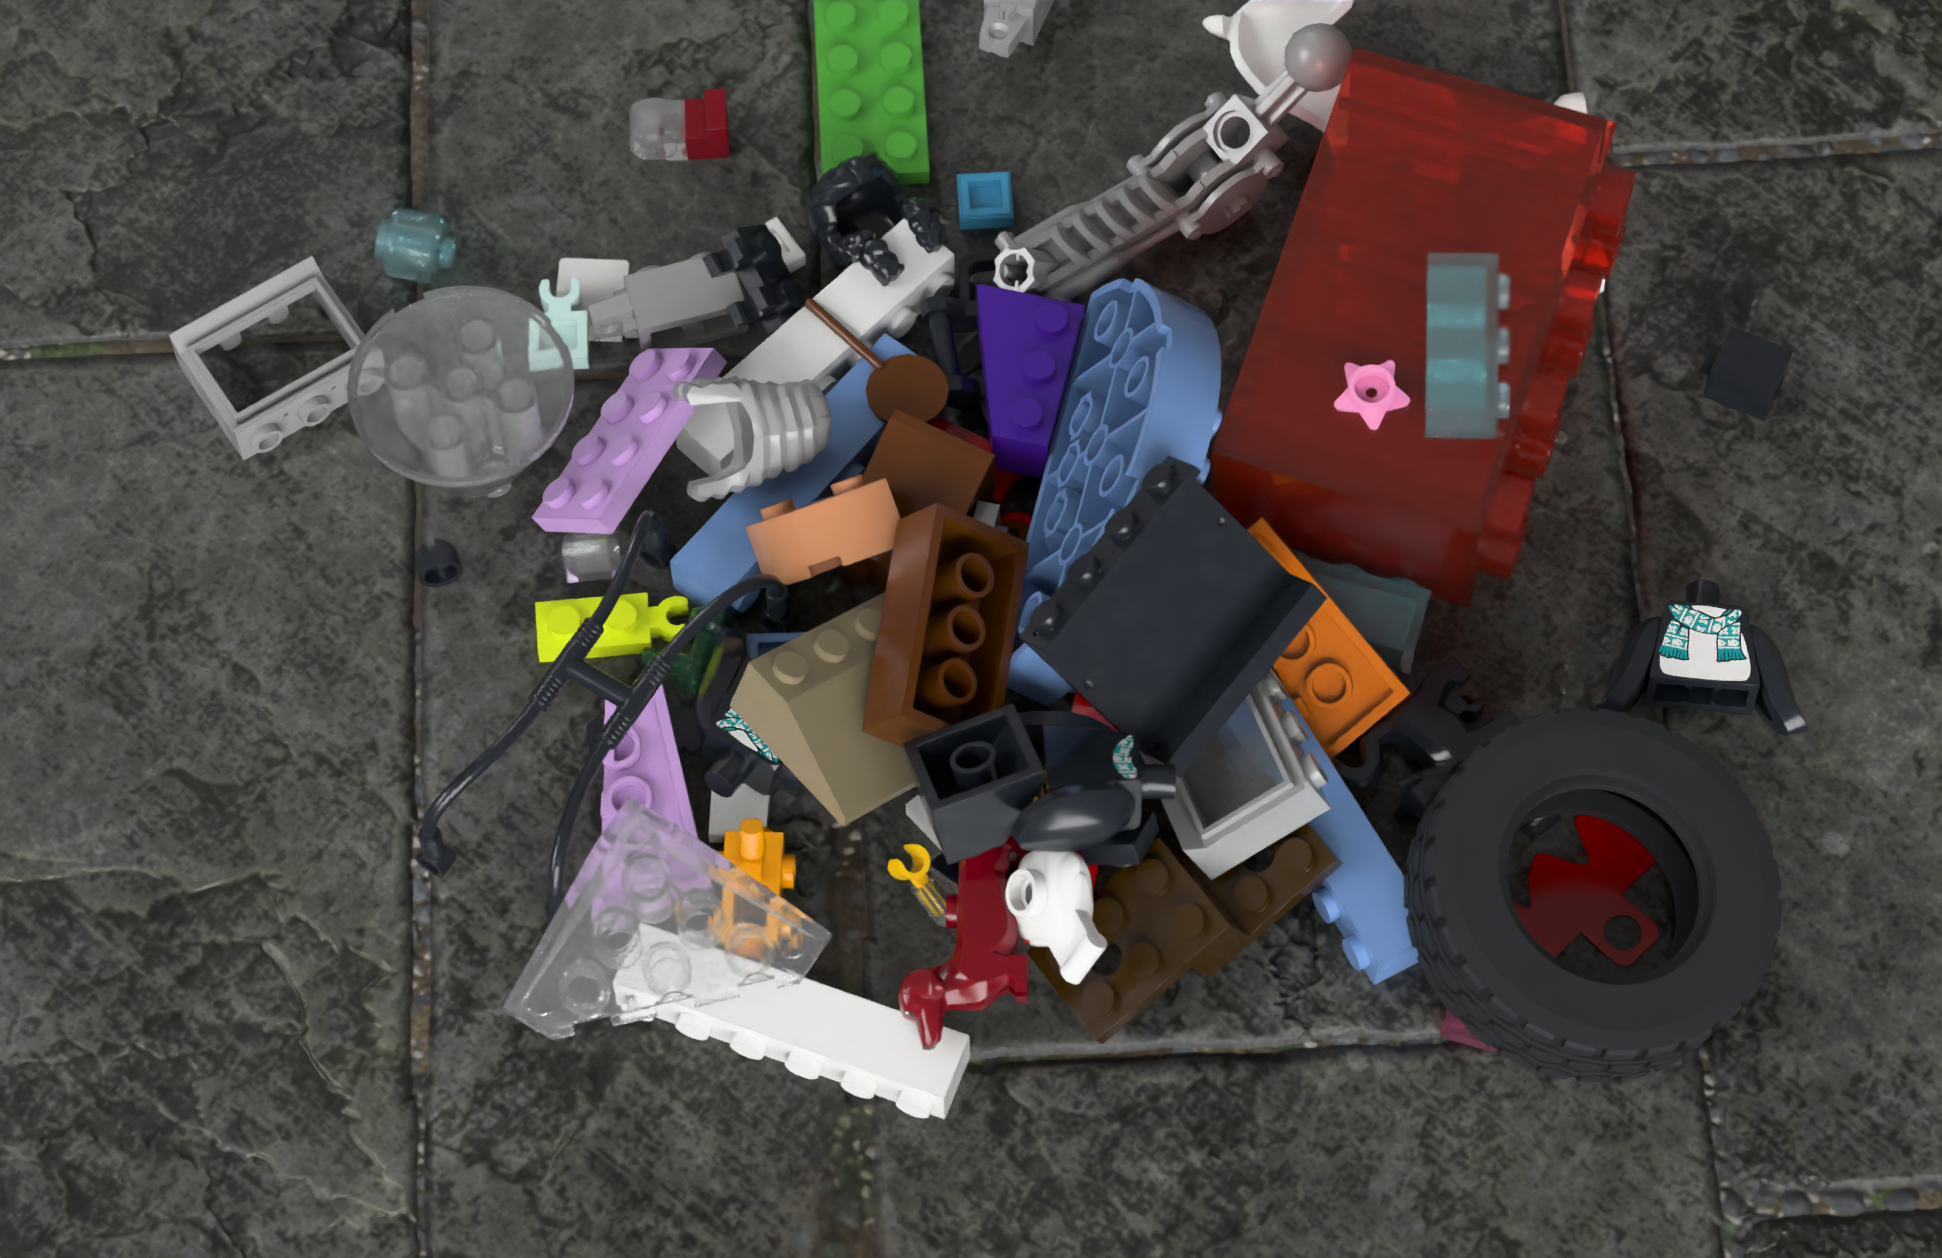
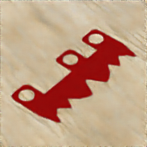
[1512,814,1762,966]

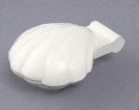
[1006,851,1107,984]

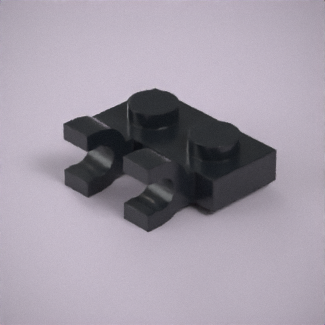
[702,224,806,335]

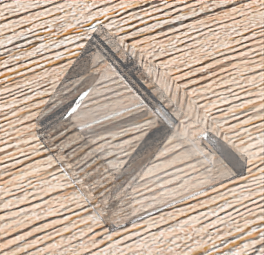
[562,530,621,583]

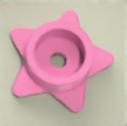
[1334,360,1410,431]

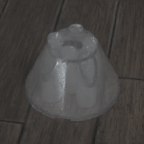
[347,285,575,498]

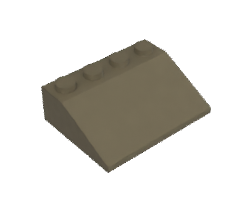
[730,592,916,826]

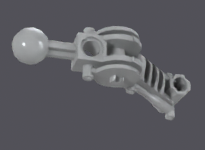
[993,23,1353,302]

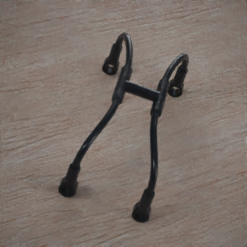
[415,509,800,949]

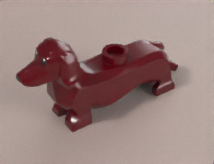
[898,834,1031,1050]

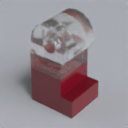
[629,88,729,161]

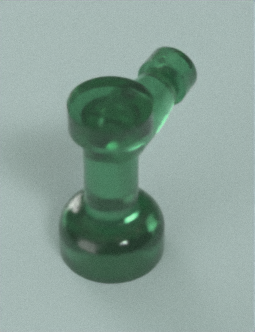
[641,607,735,695]

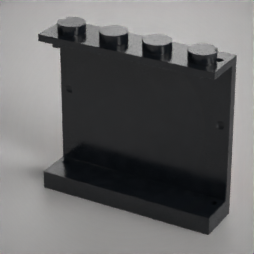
[1019,456,1327,778]

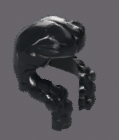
[807,151,949,287]

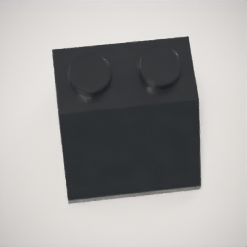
[902,704,1047,865]

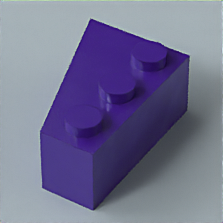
[977,283,1085,479]

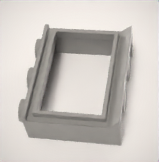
[169,256,386,461]

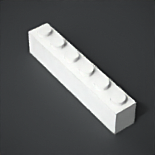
[676,219,955,476]
[612,920,970,1119]

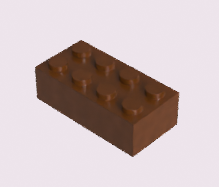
[862,502,1030,748]

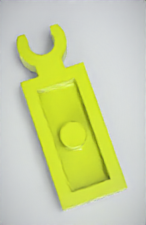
[535,593,689,662]

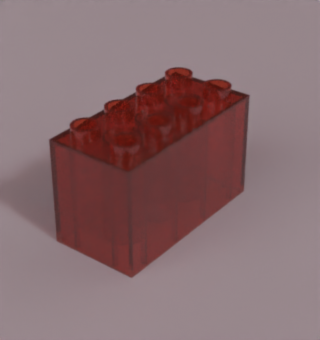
[1212,47,1637,608]

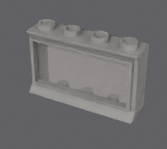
[1140,669,1331,880]

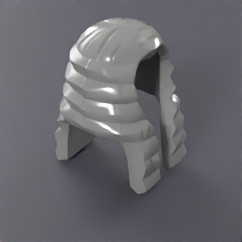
[672,376,832,502]

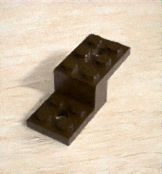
[1026,773,1343,1044]

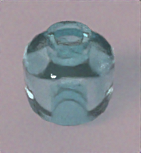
[374,207,457,284]

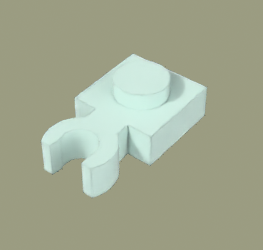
[532,278,589,371]

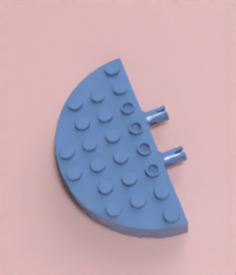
[1007,278,1223,707]

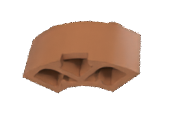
[745,474,901,586]

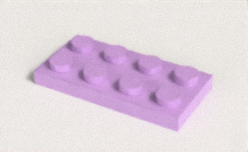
[532,348,727,534]

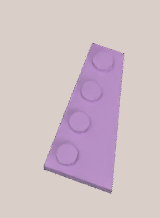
[596,683,712,925]

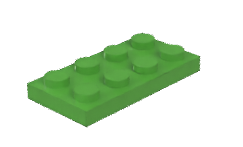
[814,0,930,185]

